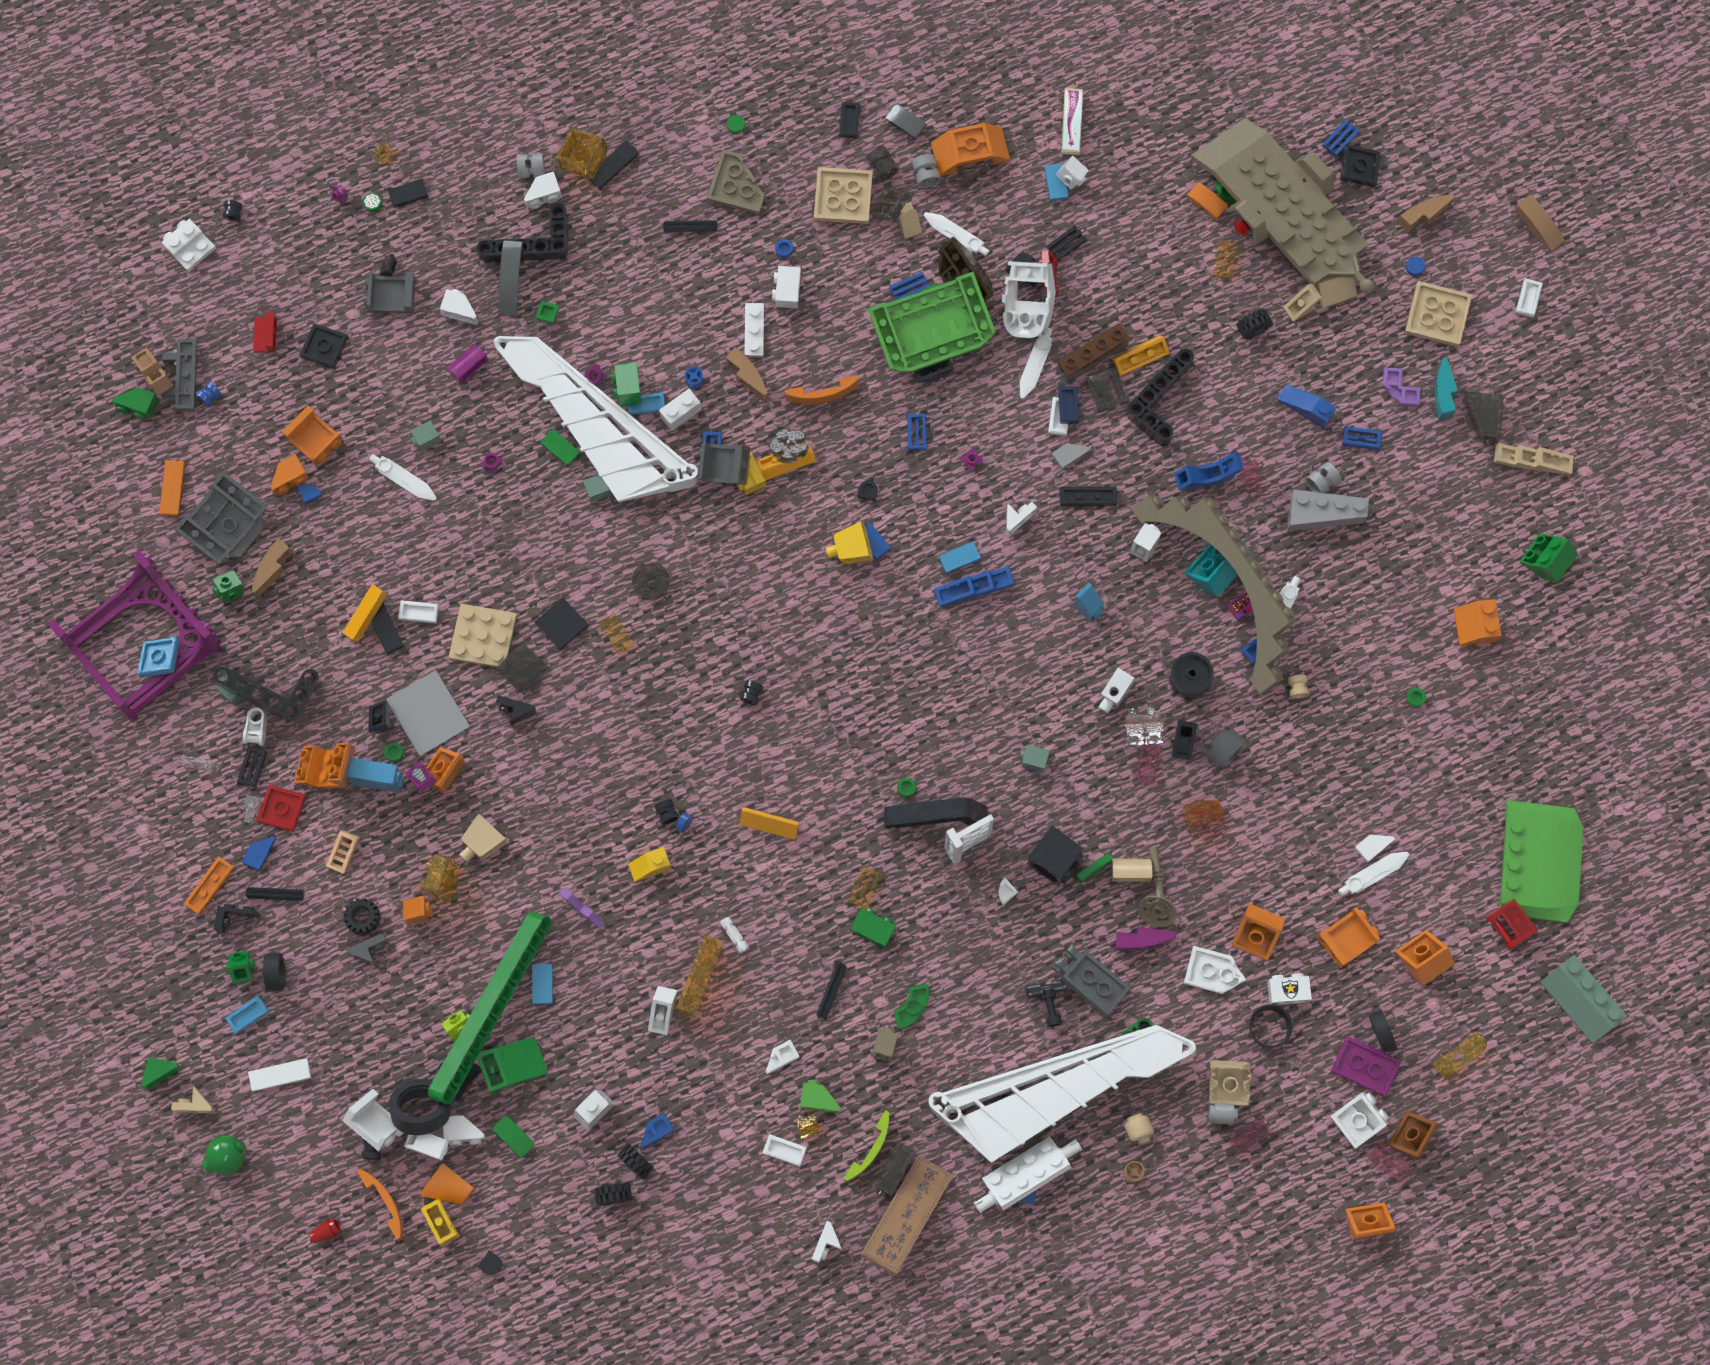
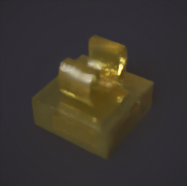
[796,1112,820,1139]

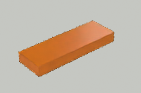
[159,460,185,516]
[184,856,235,915]

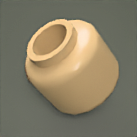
[1125,1113,1154,1144]

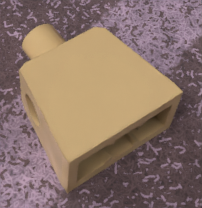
[459,814,507,863]

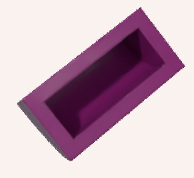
[446,344,488,385]

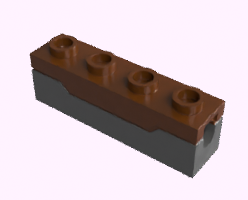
[1057,323,1130,383]

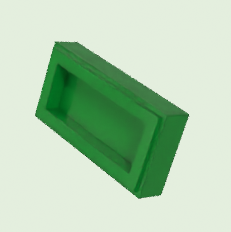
[540,429,581,467]
[1076,853,1112,884]

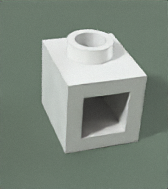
[1055,156,1089,189]

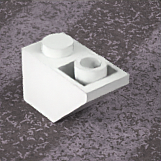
[524,171,562,209]
[443,1115,486,1146]
[404,1134,449,1160]

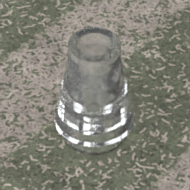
[243,795,263,824]

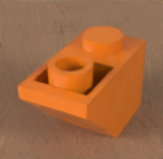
[271,454,309,496]
[403,896,433,924]

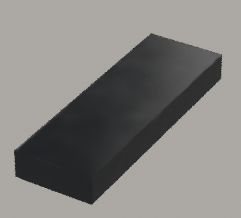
[587,140,639,190]
[1060,487,1117,506]
[371,602,404,655]

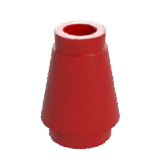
[309,1218,341,1244]

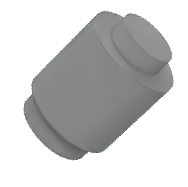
[1208,1103,1238,1124]

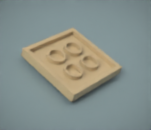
[814,167,873,224]
[1404,281,1472,347]
[448,604,517,669]

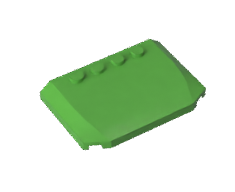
[868,272,996,373]
[1498,800,1583,923]

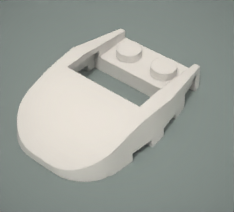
[1002,261,1056,338]

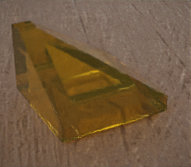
[372,140,398,166]

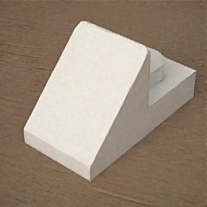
[1006,502,1037,537]
[812,1221,842,1263]

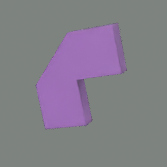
[1382,367,1421,407]
[558,888,604,929]

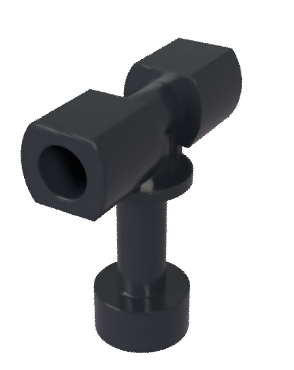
[1026,979,1068,1027]

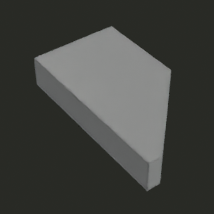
[1051,443,1091,470]

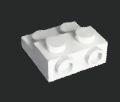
[162,219,216,272]
[1331,1091,1389,1149]

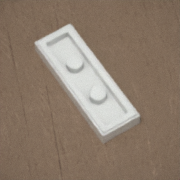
[248,1058,311,1092]

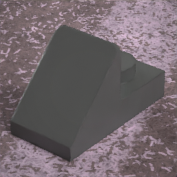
[346,933,388,966]

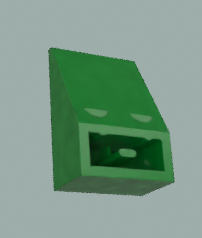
[477,1037,548,1095]

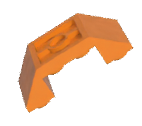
[931,123,1010,176]
[294,743,355,789]

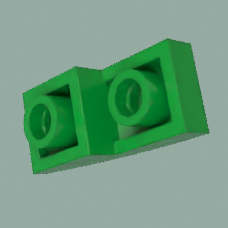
[491,1115,535,1158]

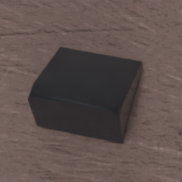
[379,254,397,276]

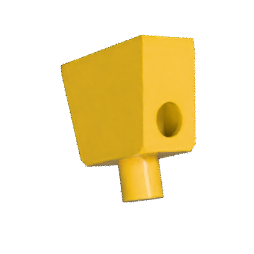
[826,522,874,564]

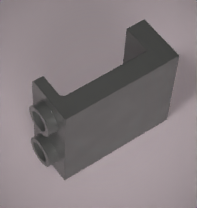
[364,272,416,313]
[698,443,751,485]

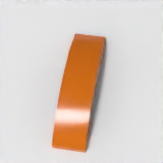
[784,375,858,404]
[357,1169,403,1241]

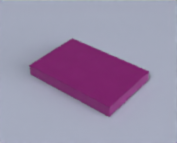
[1330,1036,1401,1097]

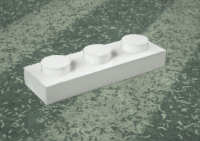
[745,303,764,357]

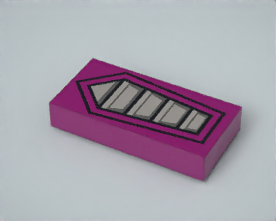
[405,762,436,792]

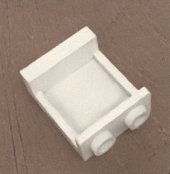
[343,1089,403,1151]

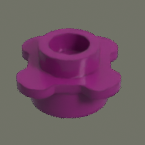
[331,184,348,205]
[585,364,607,386]
[961,449,983,471]
[481,452,503,473]

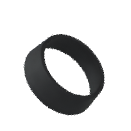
[1249,1004,1293,1048]
[1369,1009,1398,1053]

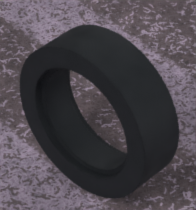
[389,1079,451,1135]

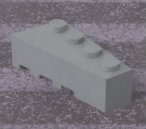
[1287,490,1369,532]

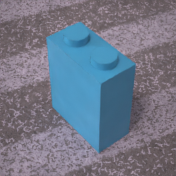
[347,758,404,793]

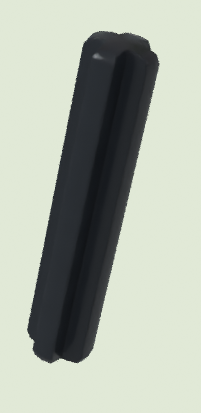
[663,220,718,232]
[246,887,304,901]
[817,962,846,1019]

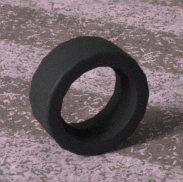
[263,953,286,991]

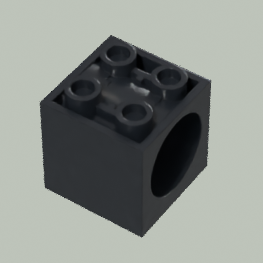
[1027,826,1084,887]

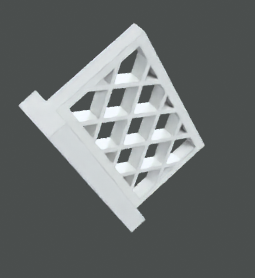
[944,814,994,865]

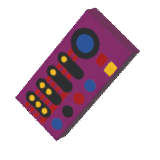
[1227,592,1253,621]

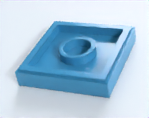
[137,637,180,678]

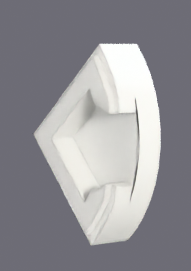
[998,878,1018,906]

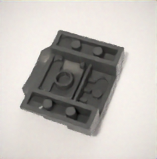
[174,471,268,565]

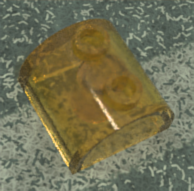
[420,854,462,903]

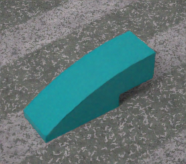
[1434,357,1458,419]

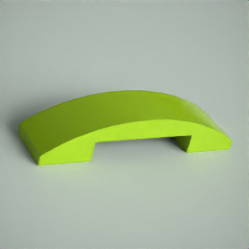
[843,1110,889,1182]

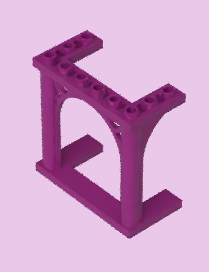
[47,551,222,722]

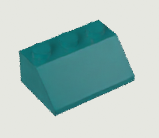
[1184,540,1254,597]

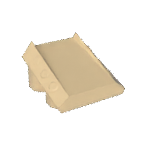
[1209,1060,1251,1105]

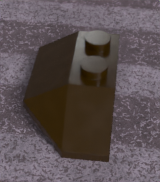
[939,237,994,302]

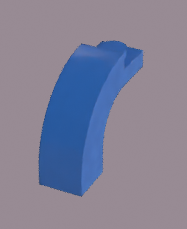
[1174,452,1244,491]

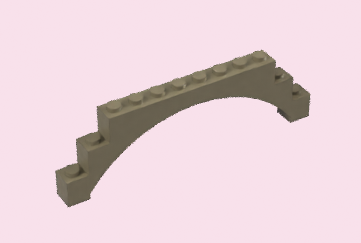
[1132,495,1296,694]

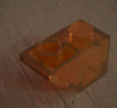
[1182,800,1225,829]

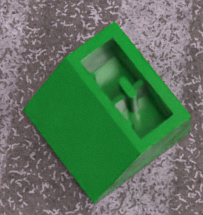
[1519,533,1578,583]

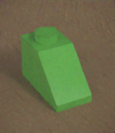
[800,1080,840,1114]

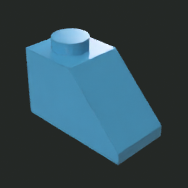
[1074,583,1104,621]

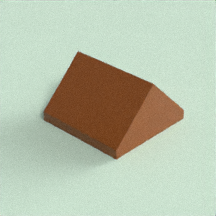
[1388,1111,1439,1161]

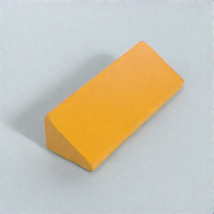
[1111,336,1170,376]
[756,441,816,481]
[342,584,388,642]
[740,807,799,840]

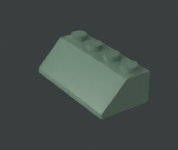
[1540,955,1627,1044]

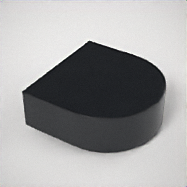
[857,480,878,501]
[478,1250,502,1275]

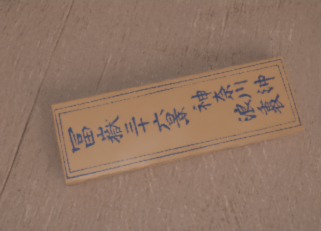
[860,1155,953,1276]

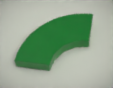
[894,984,929,1031]

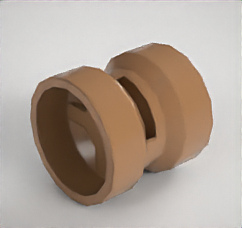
[1123,1161,1145,1183]

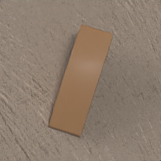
[1397,194,1455,232]
[1515,194,1565,252]
[131,347,173,396]
[726,347,768,402]
[252,538,292,598]

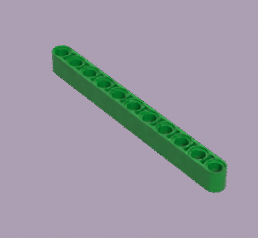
[428,912,551,1104]

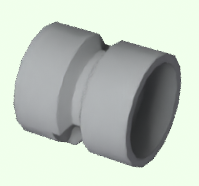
[517,153,545,179]
[912,154,941,188]
[1305,462,1342,493]

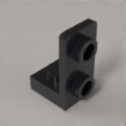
[213,904,260,933]

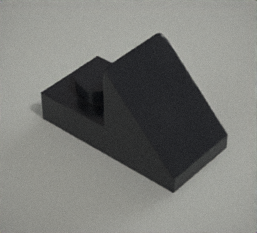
[496,695,536,726]
[368,700,396,734]
[1172,720,1198,760]

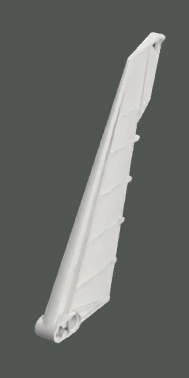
[494,336,698,502]
[929,1025,1196,1163]

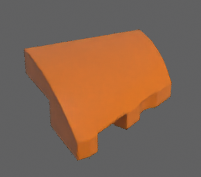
[420,1163,475,1205]

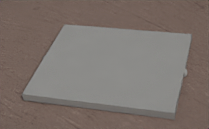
[386,670,470,756]

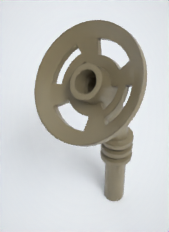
[1138,847,1177,927]

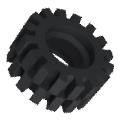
[1236,309,1273,339]
[343,898,381,935]
[617,1144,654,1180]
[594,1183,632,1206]

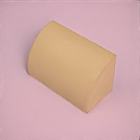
[1111,859,1152,882]

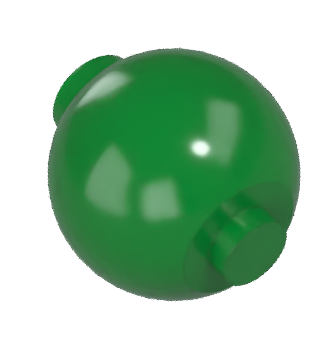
[202,1135,246,1176]

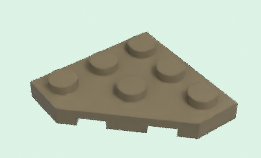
[707,150,765,215]

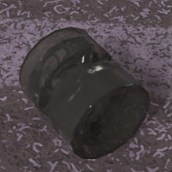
[866,146,899,182]

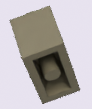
[872,1027,898,1063]

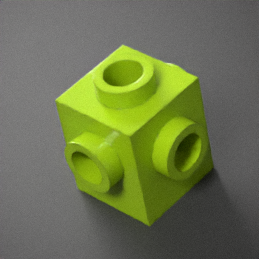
[441,1010,470,1043]

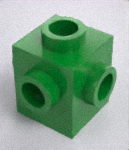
[212,570,244,604]
[226,951,256,984]

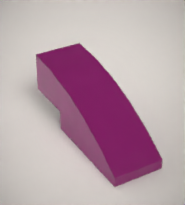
[1114,927,1177,951]

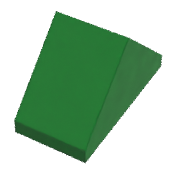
[141,1057,182,1090]

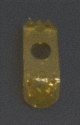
[1433,1033,1487,1077]

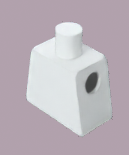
[1099,668,1134,713]
[574,1090,615,1131]

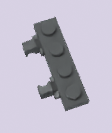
[161,339,197,411]

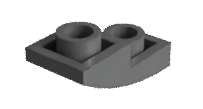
[885,104,927,140]

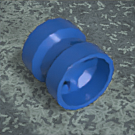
[195,381,222,407]

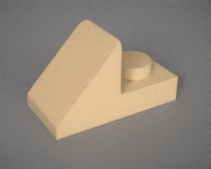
[893,199,922,239]
[1283,284,1322,322]
[171,1087,215,1113]

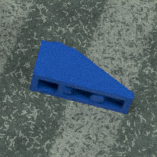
[1276,384,1337,429]

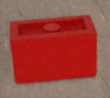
[253,311,277,353]

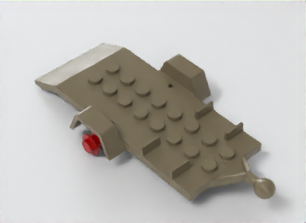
[1191,118,1375,294]

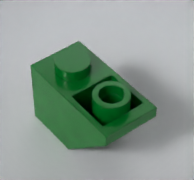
[112,388,159,420]

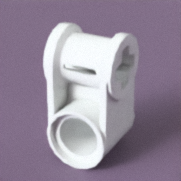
[243,707,268,746]

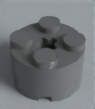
[1201,725,1247,769]

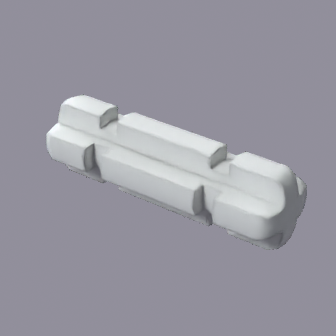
[720,917,749,953]

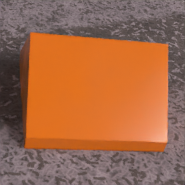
[426,747,465,794]
[1345,1202,1396,1240]

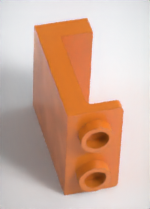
[282,406,343,466]
[1317,907,1380,969]

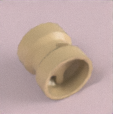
[1288,675,1309,699]

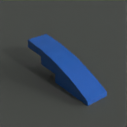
[934,566,1016,607]

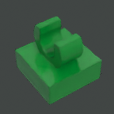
[535,301,560,325]

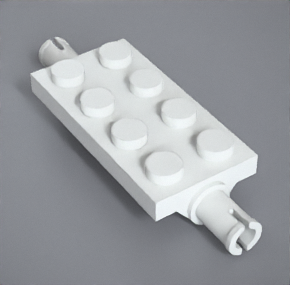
[974,1136,1082,1214]

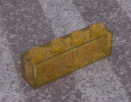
[676,934,724,1018]

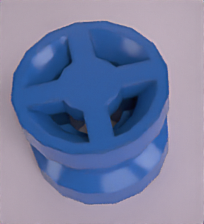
[685,367,704,389]

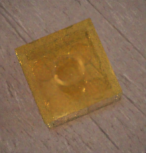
[556,128,608,179]

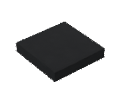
[1340,144,1380,187]
[299,323,348,369]
[535,598,589,650]

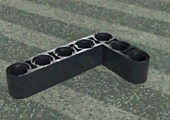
[476,203,568,262]
[1127,348,1194,446]
[212,667,319,722]
[884,797,988,828]

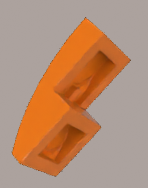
[1186,182,1228,220]

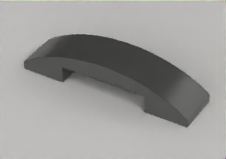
[498,240,522,316]

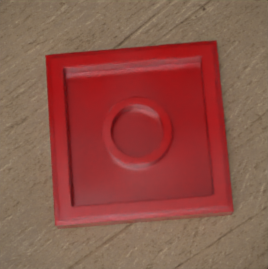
[256,785,307,832]

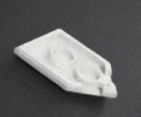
[1184,946,1246,994]

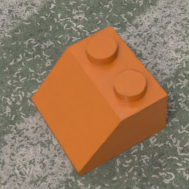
[1454,599,1501,645]
[1231,903,1285,961]
[1395,930,1455,986]

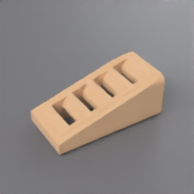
[326,830,361,874]

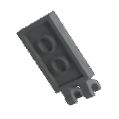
[1052,945,1130,1017]

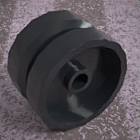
[1169,652,1214,700]

